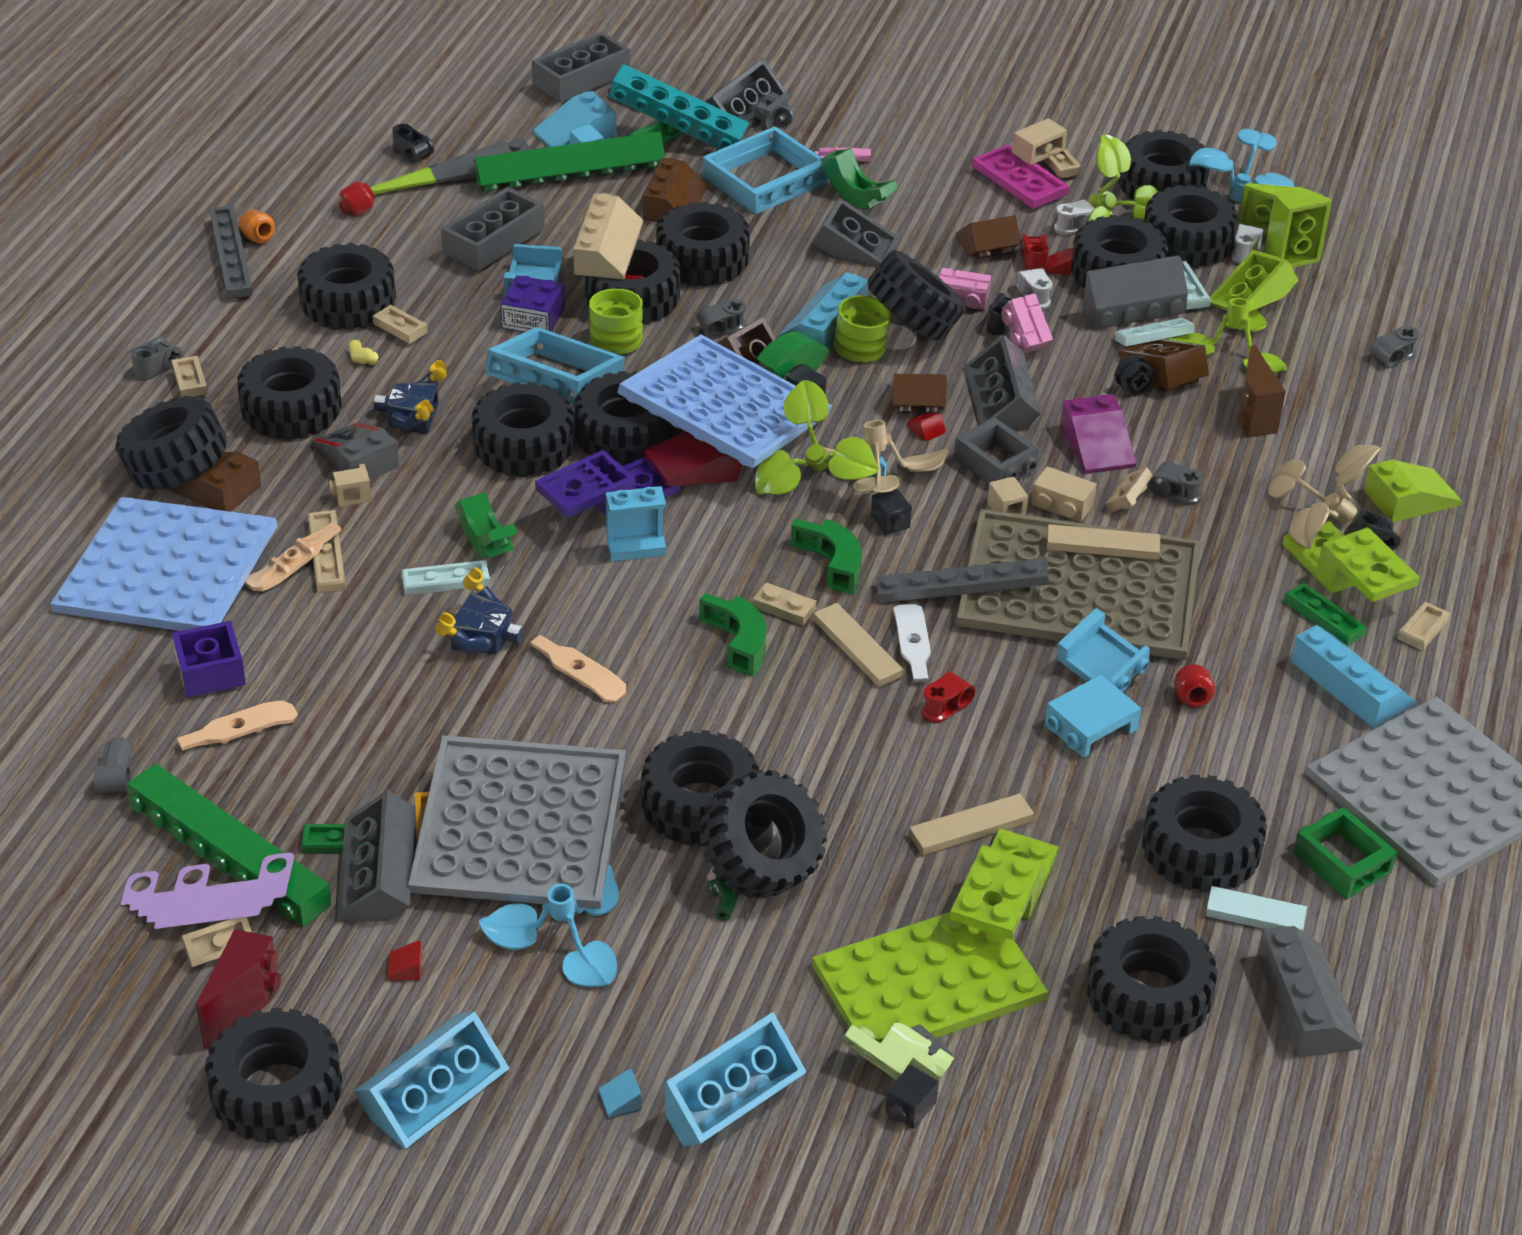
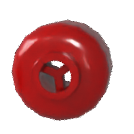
[338,181,375,217]
[1174,664,1215,708]

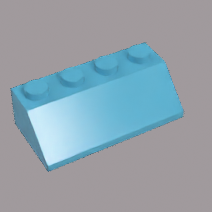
[777,272,868,349]
[1291,625,1416,728]
[353,1011,510,1149]
[664,1012,806,1147]

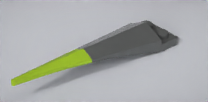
[370,138,531,195]

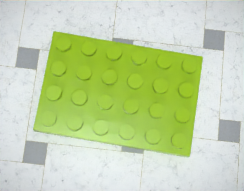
[812,900,1048,1044]

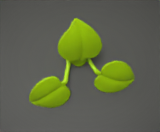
[1087,135,1158,222]
[1169,298,1287,373]
[755,380,879,495]

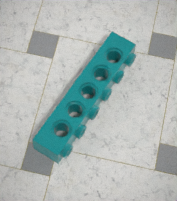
[608,64,749,149]

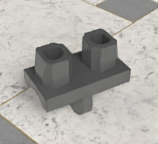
[754,91,795,130]

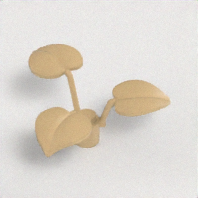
[824,420,948,494]
[1268,445,1381,549]

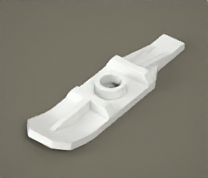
[893,604,931,682]

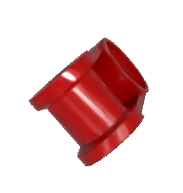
[1020,234,1049,271]
[921,672,976,723]

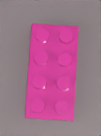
[972,144,1069,209]

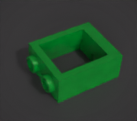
[1293,807,1397,900]

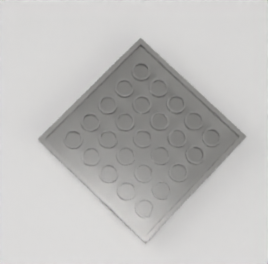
[1305,696,1522,887]
[408,735,627,909]

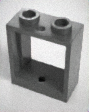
[954,417,1039,483]

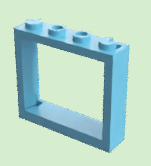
[702,127,828,215]
[485,327,625,405]

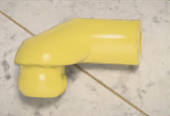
[348,340,378,366]

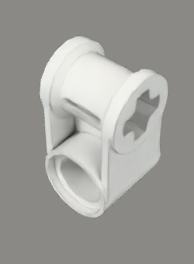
[1054,200,1094,236]
[1231,224,1264,264]
[1016,268,1053,310]

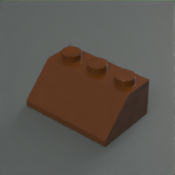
[642,158,707,222]

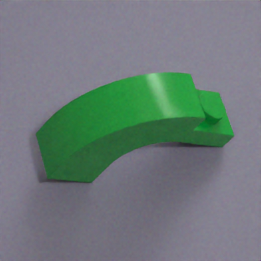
[820,148,898,209]
[757,331,830,379]
[454,492,517,559]
[791,518,862,595]
[699,592,766,677]

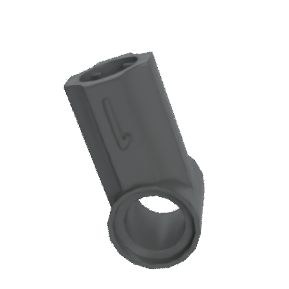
[94,737,133,793]

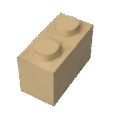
[1012,118,1067,165]
[1031,466,1097,523]

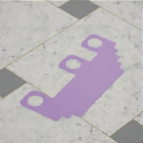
[120,853,294,929]

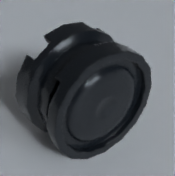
[1114,355,1156,397]

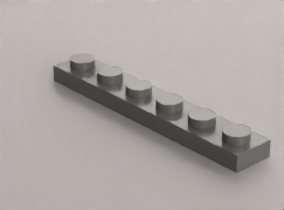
[209,205,253,299]
[877,558,1049,603]

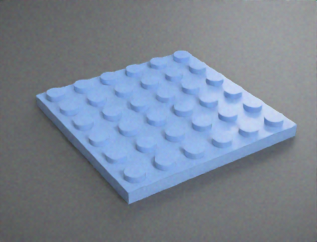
[617,335,832,468]
[50,497,278,631]

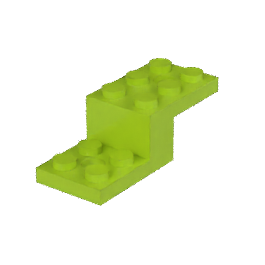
[1282,520,1420,602]
[949,828,1059,940]

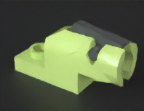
[841,1022,954,1081]

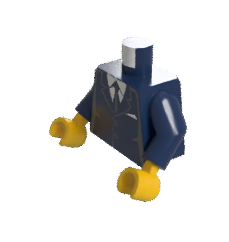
[374,360,447,434]
[435,568,524,654]

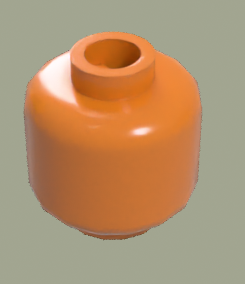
[238,209,275,244]

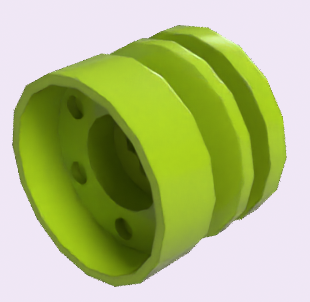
[589,289,643,354]
[833,295,891,363]

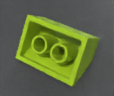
[1264,190,1332,268]

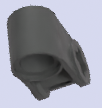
[696,299,746,339]
[1370,326,1420,368]
[131,337,182,380]
[1148,461,1203,505]

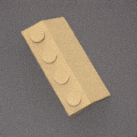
[573,193,643,280]

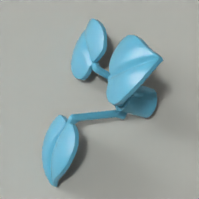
[1189,129,1294,202]
[479,865,619,987]

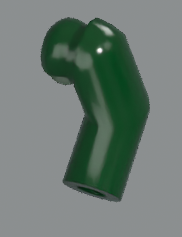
[707,877,738,921]

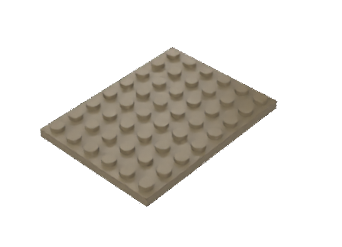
[956,509,1201,660]

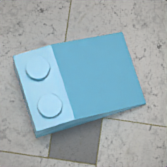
[533,91,616,147]

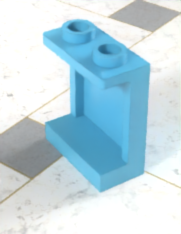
[504,244,563,296]
[606,486,666,562]
[1056,608,1150,692]
[1045,675,1141,758]

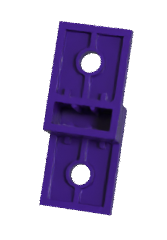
[535,450,680,518]

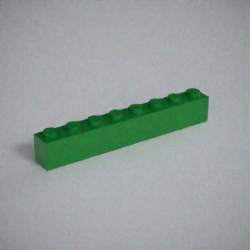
[473,131,665,191]
[127,763,331,927]

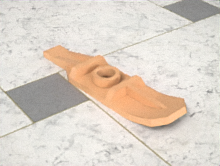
[244,522,341,591]
[530,635,626,703]
[177,701,298,751]

